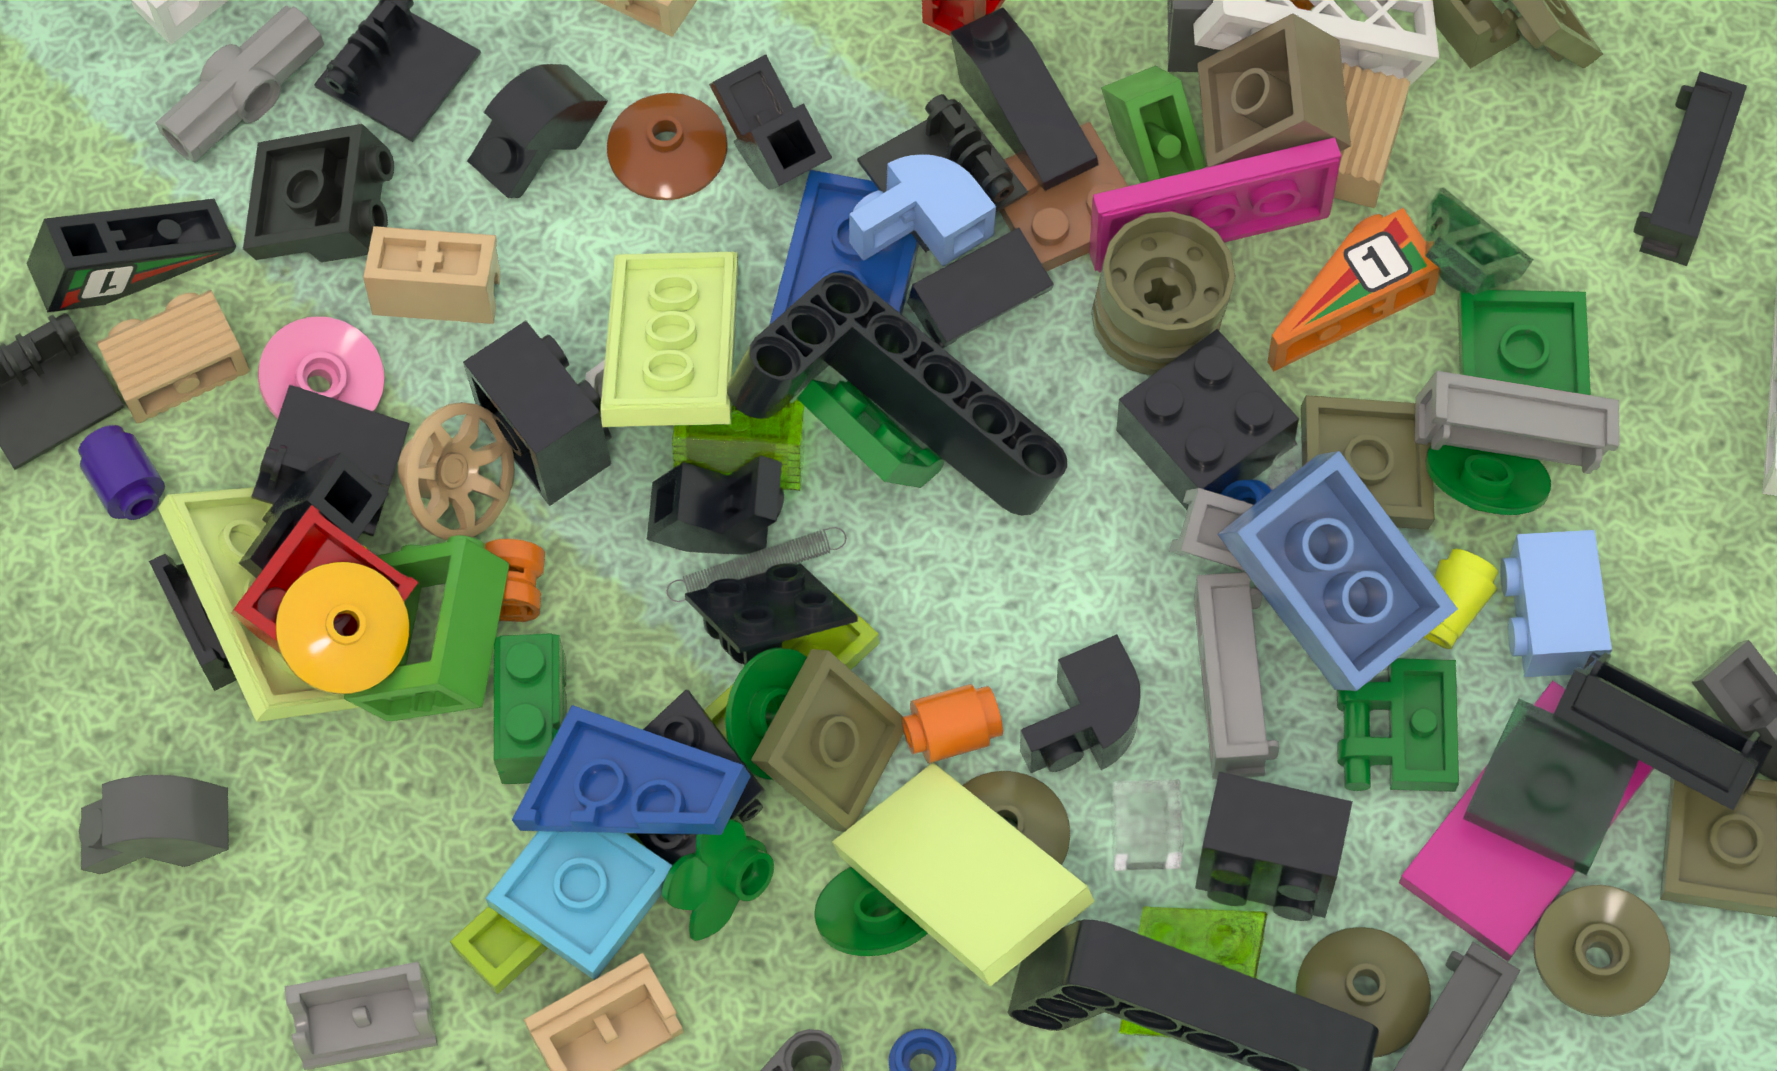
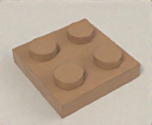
[999,122,1128,272]

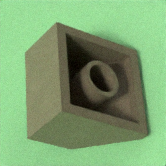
[1197,13,1351,168]

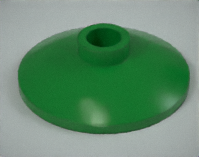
[1425,445,1551,515]
[725,648,807,780]
[814,867,928,956]

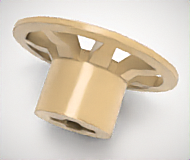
[398,402,514,540]

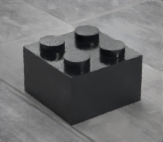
[463,320,612,506]
[1116,329,1299,510]
[1195,772,1353,921]

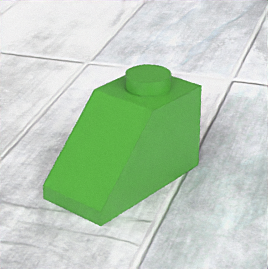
[1101,65,1207,183]

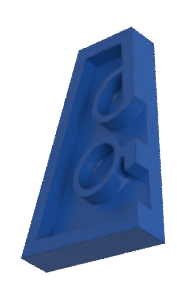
[512,705,751,835]

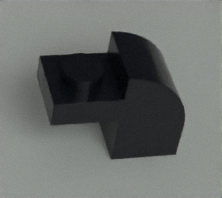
[709,54,832,190]
[467,64,608,198]
[239,452,389,578]
[647,455,784,555]
[1020,634,1140,773]

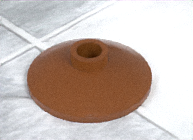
[607,93,727,200]

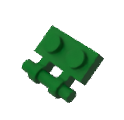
[1337,658,1459,792]

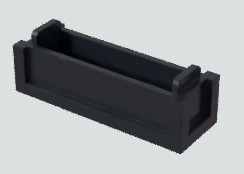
[1633,71,1747,266]
[1554,652,1772,811]

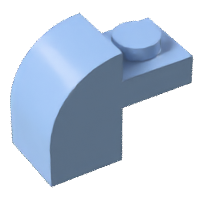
[849,155,996,266]

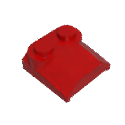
[231,505,418,654]

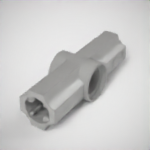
[156,6,324,162]

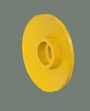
[276,562,409,694]

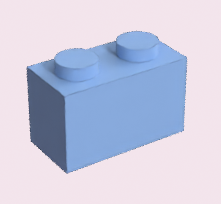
[1500,530,1612,677]

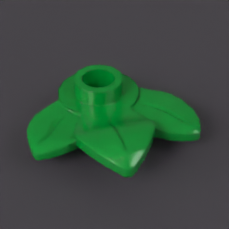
[662,818,774,941]

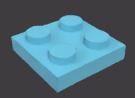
[486,831,672,980]

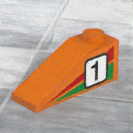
[1267,208,1442,372]

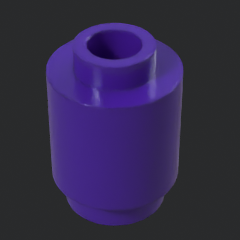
[78,425,165,520]

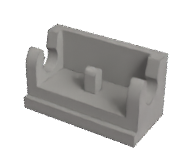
[285,962,438,1070]

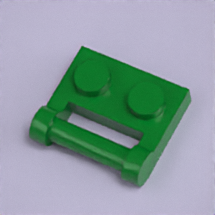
[797,379,944,488]

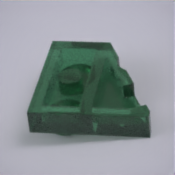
[1425,187,1534,295]

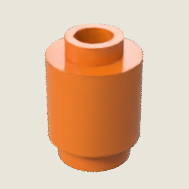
[902,684,1003,764]

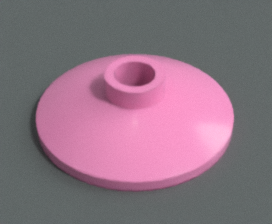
[258,317,384,419]

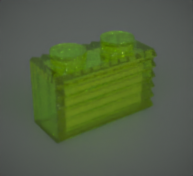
[672,400,805,491]

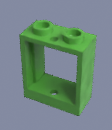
[344,535,509,721]

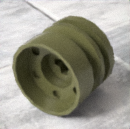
[1091,211,1235,376]

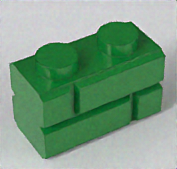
[493,633,567,784]

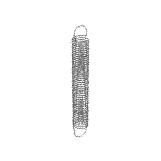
[666,527,847,602]

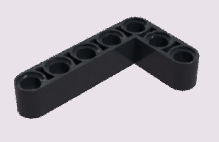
[727,273,1068,516]
[1007,919,1379,1071]

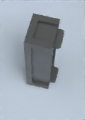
[1393,942,1521,1071]

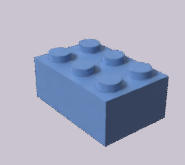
[1217,451,1458,691]

